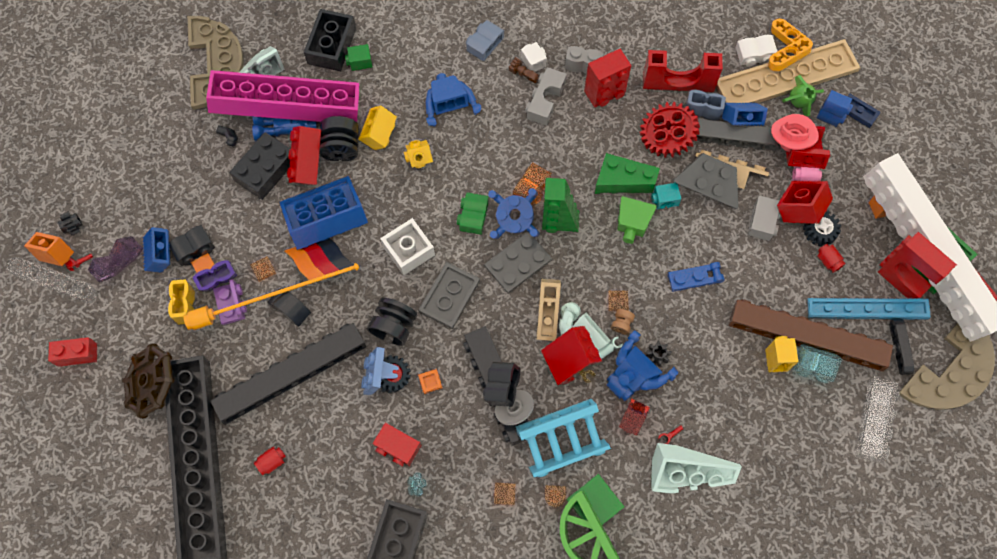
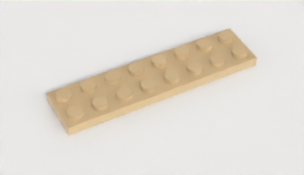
[716,39,860,103]

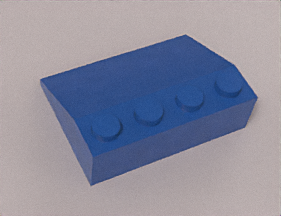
[279,176,368,250]

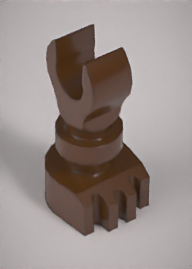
[509,57,539,84]

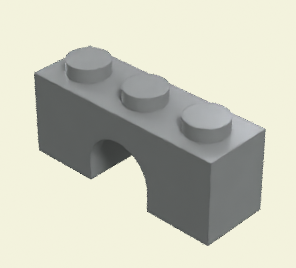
[525,67,567,126]

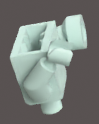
[559,302,623,359]

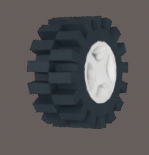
[803,211,841,247]

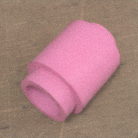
[792,167,822,181]

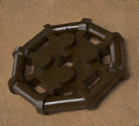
[122,343,175,419]

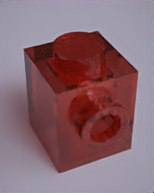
[619,399,650,436]

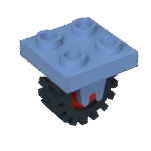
[361,347,411,395]

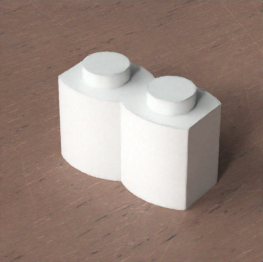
[736,35,777,67]

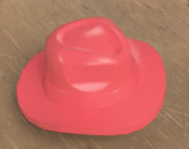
[771,114,819,152]

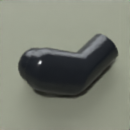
[216,125,238,146]

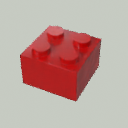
[777,181,833,224]

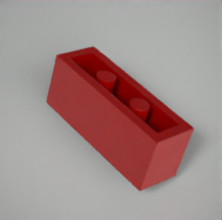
[287,126,321,185]

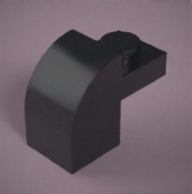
[267,288,311,327]

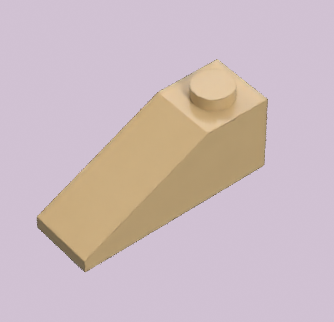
[537,279,561,341]

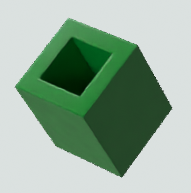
[345,44,373,71]

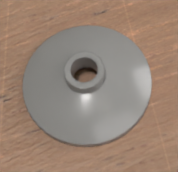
[495,390,534,425]

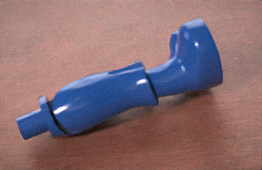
[252,116,317,142]

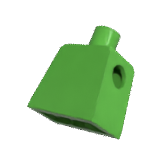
[617,196,657,244]

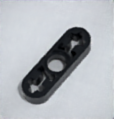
[889,319,914,375]

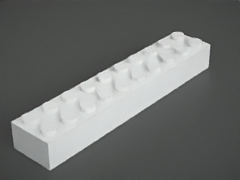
[863,153,997,342]

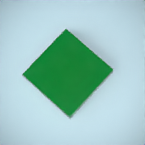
[566,474,624,531]

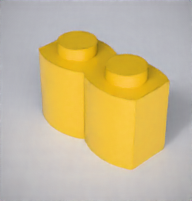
[168,279,195,325]

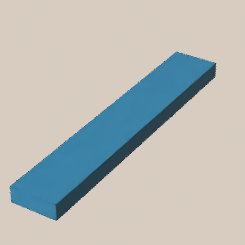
[807,298,931,319]

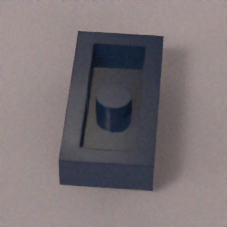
[847,93,881,128]

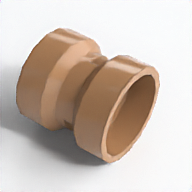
[611,309,635,335]

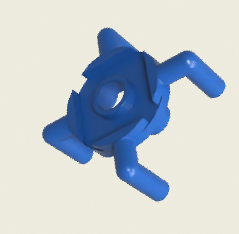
[488,188,540,239]

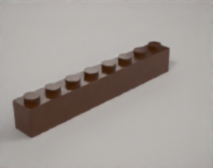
[728,299,893,372]

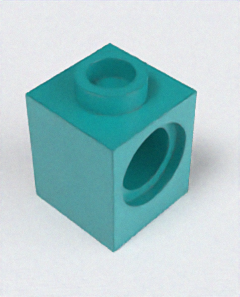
[651,183,682,210]

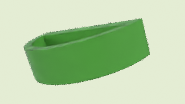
[560,490,620,559]

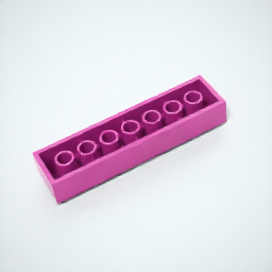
[206,70,359,122]

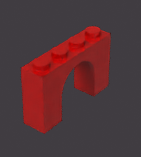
[643,50,723,92]
[878,232,957,299]

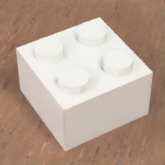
[380,218,435,276]

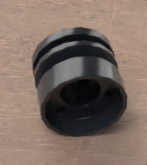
[319,116,359,161]
[366,297,418,346]

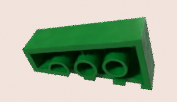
[542,178,580,233]

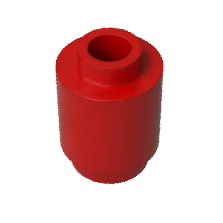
[817,244,846,273]
[254,446,286,475]

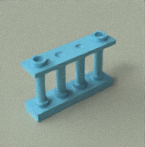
[516,399,611,477]

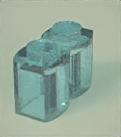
[793,344,842,383]

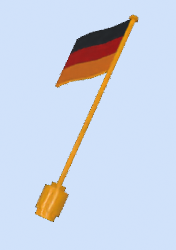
[183,238,359,330]

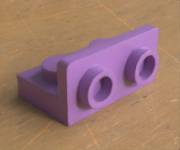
[213,279,247,325]

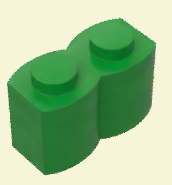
[457,192,489,235]

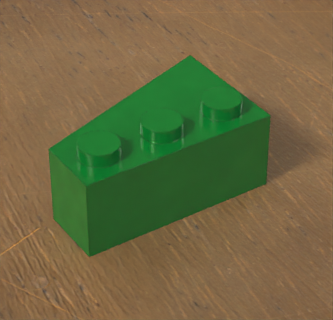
[594,153,660,194]

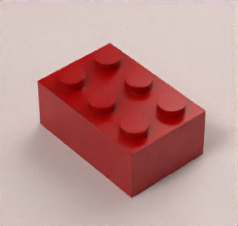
[584,48,631,108]

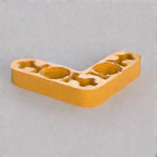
[768,19,813,71]

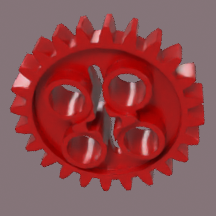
[640,102,700,158]

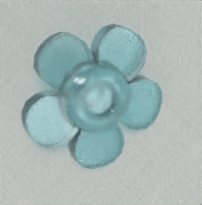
[407,472,426,496]

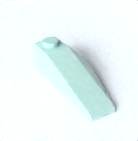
[239,46,285,76]
[651,443,741,493]

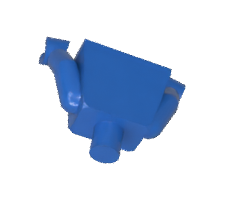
[425,73,481,126]
[614,330,678,392]

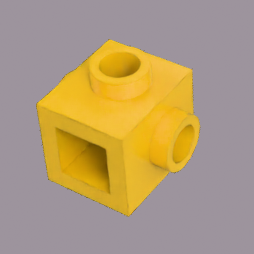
[404,140,433,168]

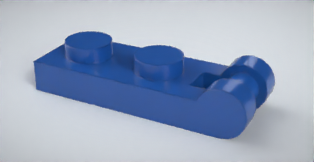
[667,262,725,292]

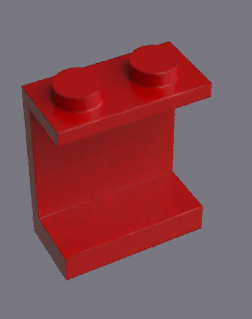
[786,126,830,169]
[541,326,602,385]

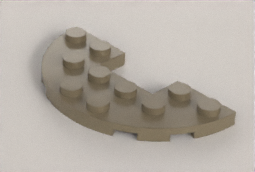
[187,16,244,110]
[898,322,995,410]

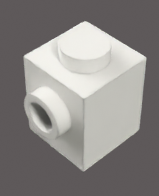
[521,42,547,72]

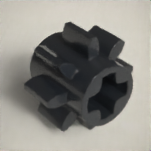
[57,211,83,236]
[646,341,672,367]

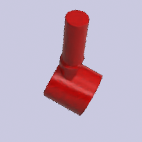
[65,254,93,271]
[658,425,683,444]

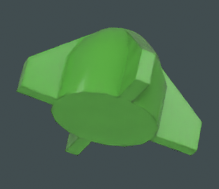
[782,75,824,117]

